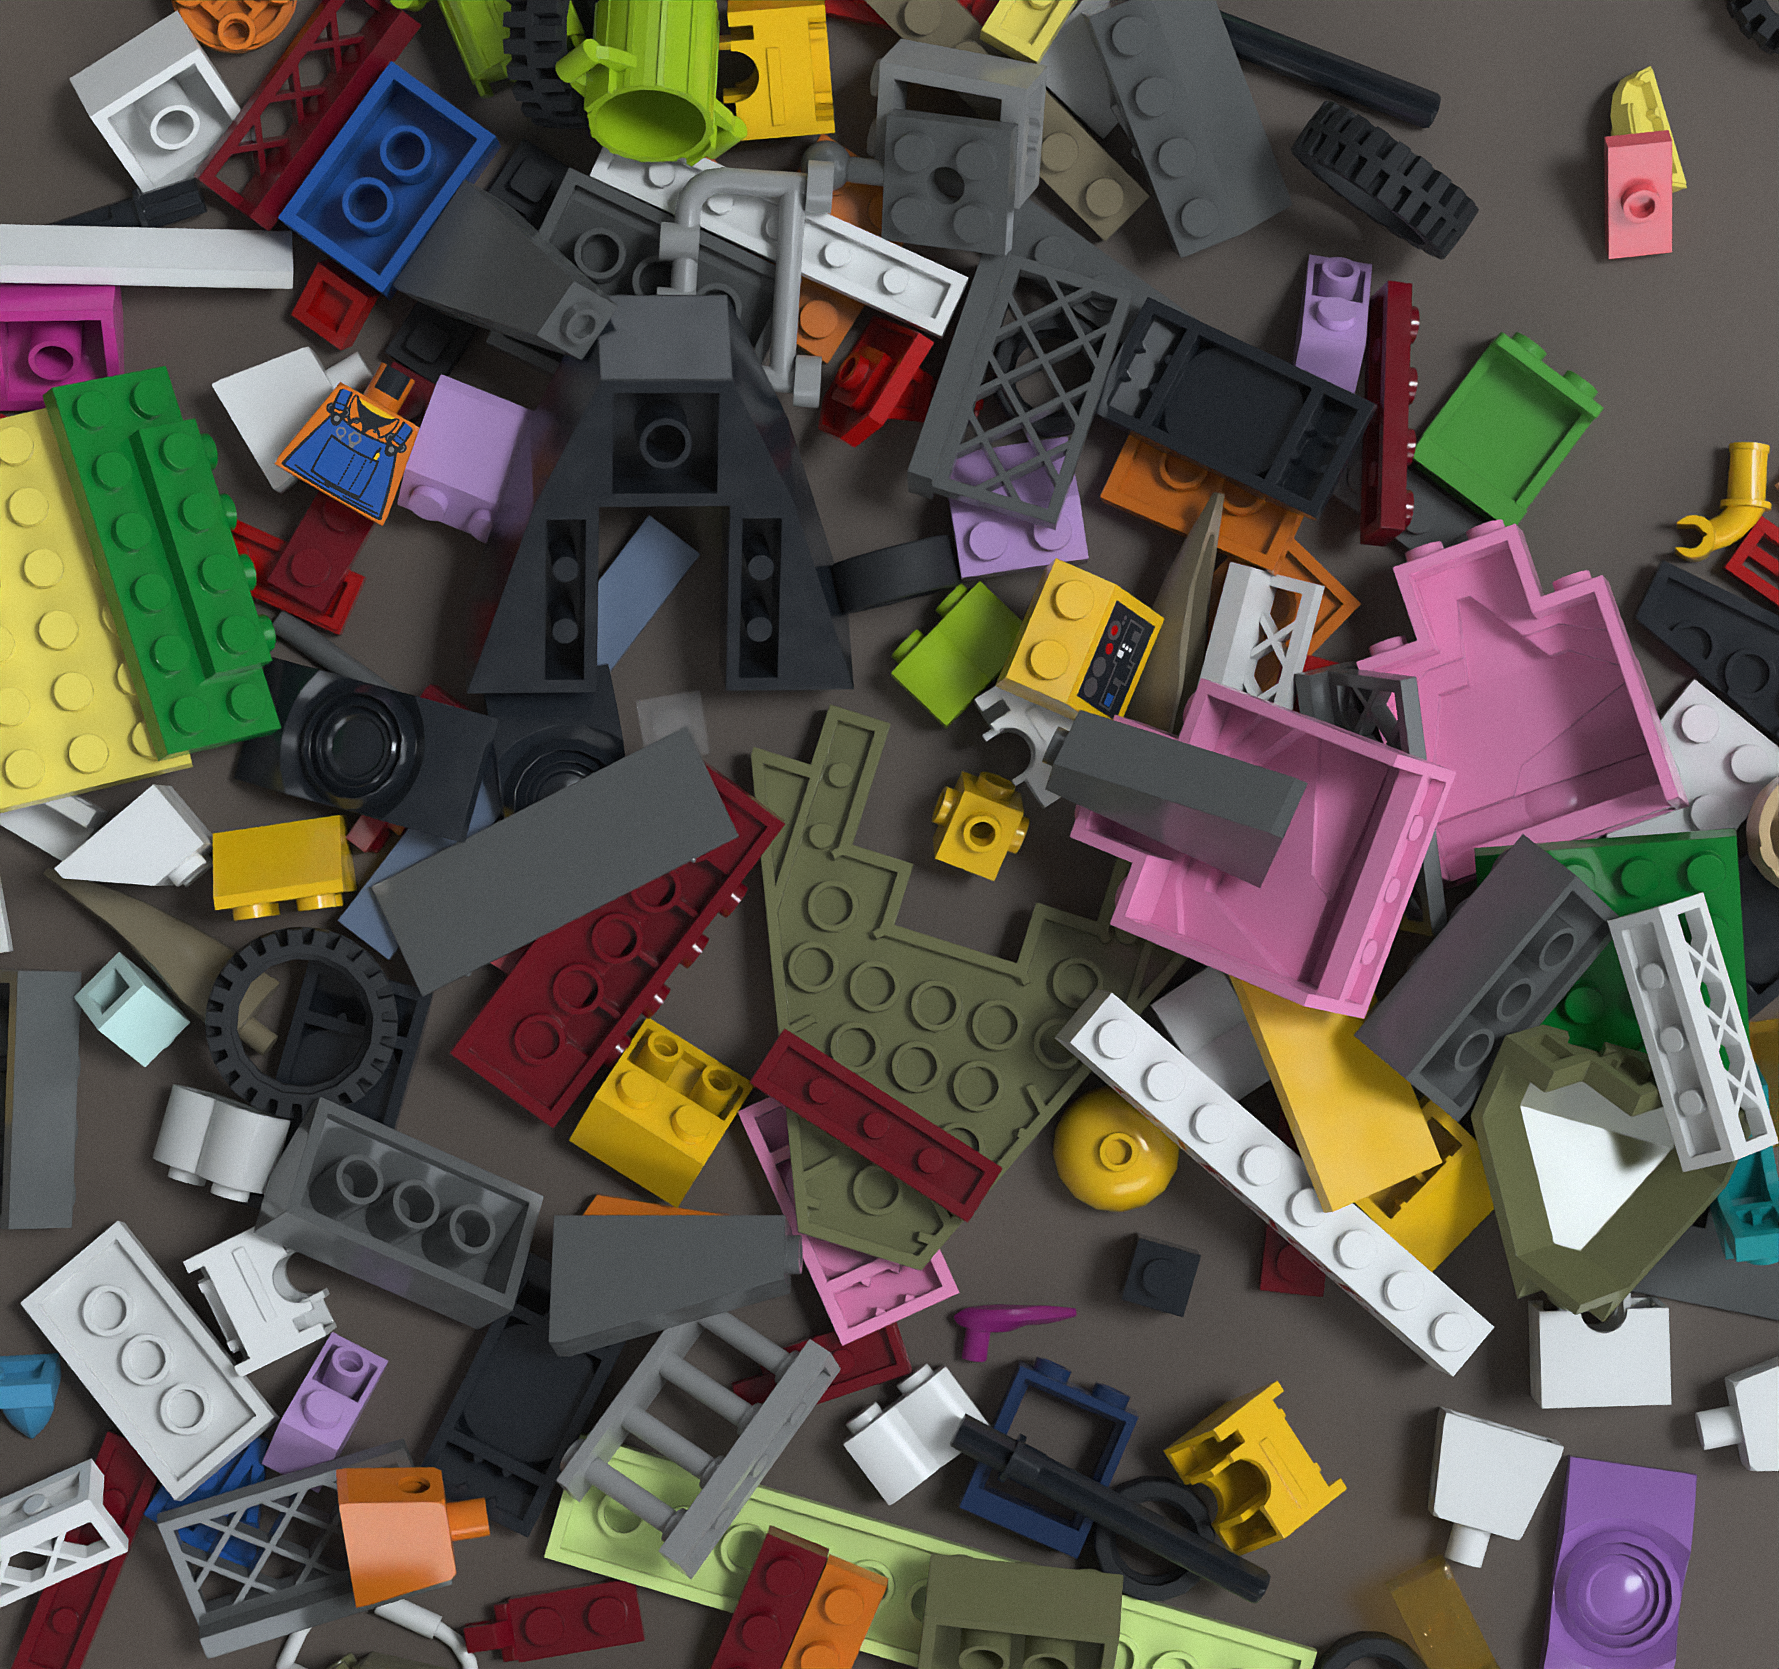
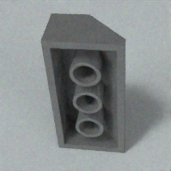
[1082,0,1293,258]
[1354,834,1619,1122]
[0,968,82,1229]
[253,1097,544,1330]

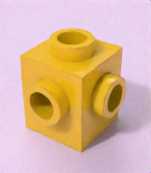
[932,771,1029,881]

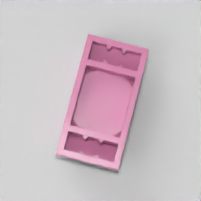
[738,1097,960,1346]

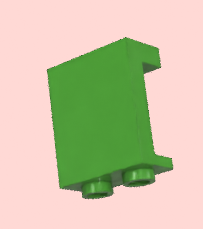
[1410,332,1604,527]

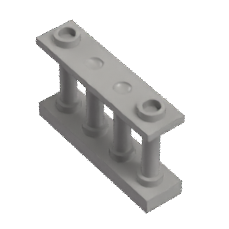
[556,1312,841,1579]

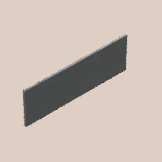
[372,726,739,996]

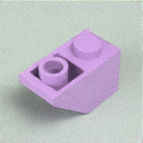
[1292,254,1372,394]
[262,1332,388,1493]

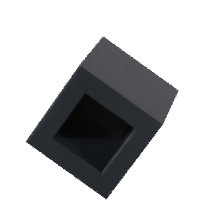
[1119,1232,1201,1317]

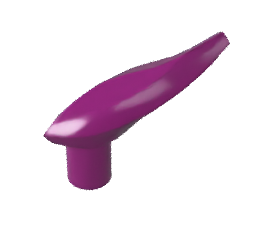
[954,1304,1077,1362]

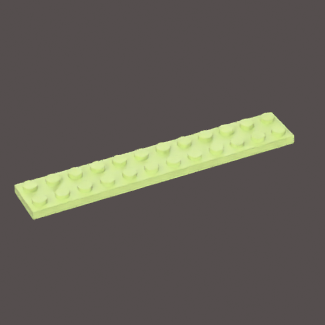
[544,1432,1317,1669]

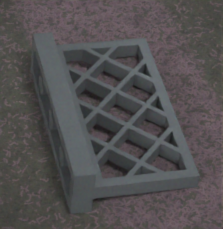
[907,249,1134,530]
[1295,661,1448,936]
[157,1438,453,1659]

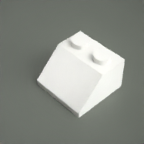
[70,11,251,193]
[54,784,213,887]

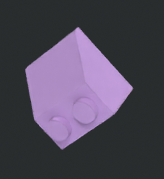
[397,374,535,543]
[948,436,1089,582]

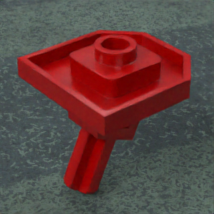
[818,316,984,448]

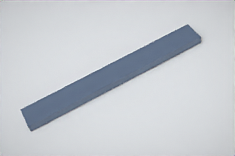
[338,515,700,960]

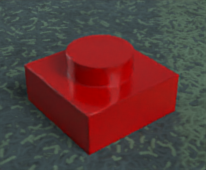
[291,259,380,350]

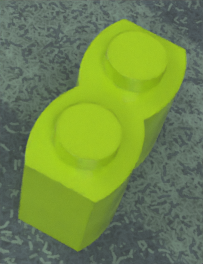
[891,581,1022,729]

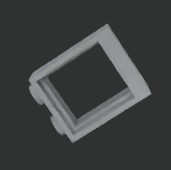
[867,39,1048,209]

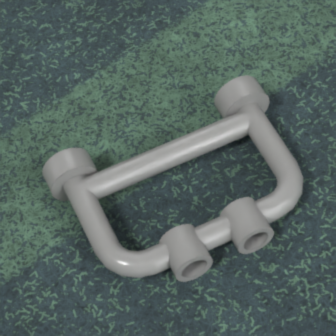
[657,160,834,408]

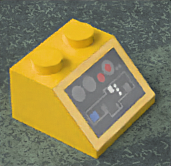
[995,558,1165,720]

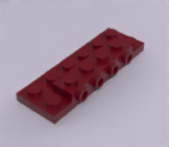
[450,760,785,1128]

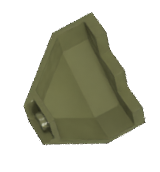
[1471,1024,1751,1322]

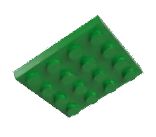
[1474,828,1751,1071]

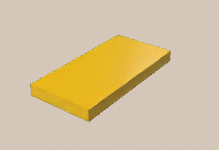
[1229,975,1442,1213]

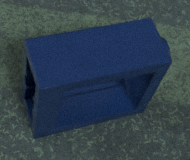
[959,1356,1139,1559]

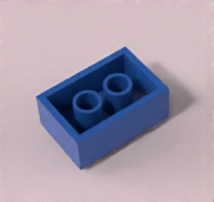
[278,61,502,301]

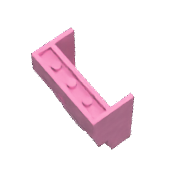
[1356,519,1690,889]
[1070,678,1456,1019]

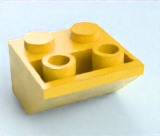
[213,815,357,921]
[569,1018,754,1208]
[1354,1095,1494,1272]

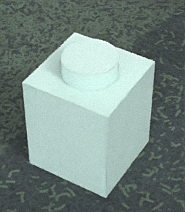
[74,952,190,1067]

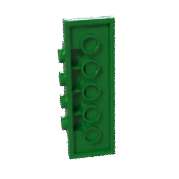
[42,366,281,761]

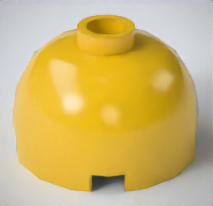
[1052,1085,1180,1213]

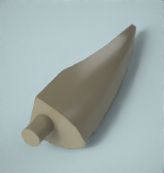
[1124,492,1225,736]
[43,868,281,1057]

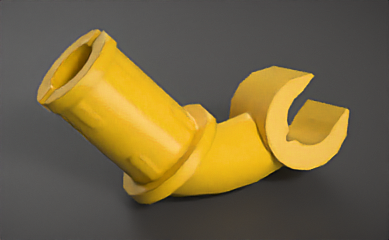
[1675,442,1772,563]

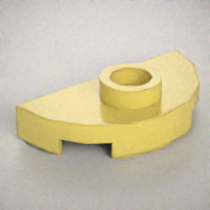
[1610,66,1687,193]

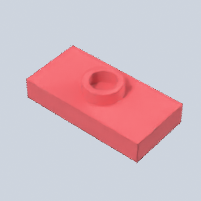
[1604,130,1672,259]

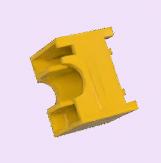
[719,0,835,141]
[1163,1381,1347,1556]

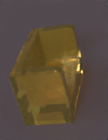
[1384,1554,1501,1669]

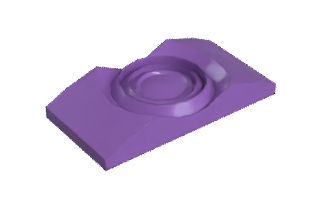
[1539,1455,1697,1669]

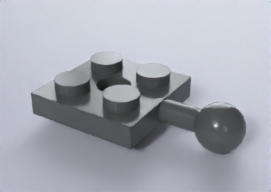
[800,108,1018,256]

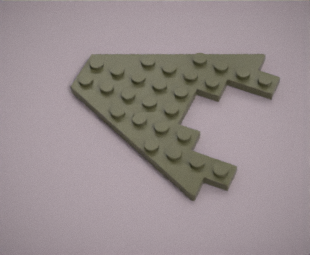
[751,704,1188,1271]

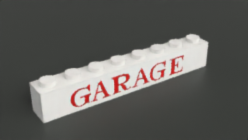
[1055,989,1494,1376]

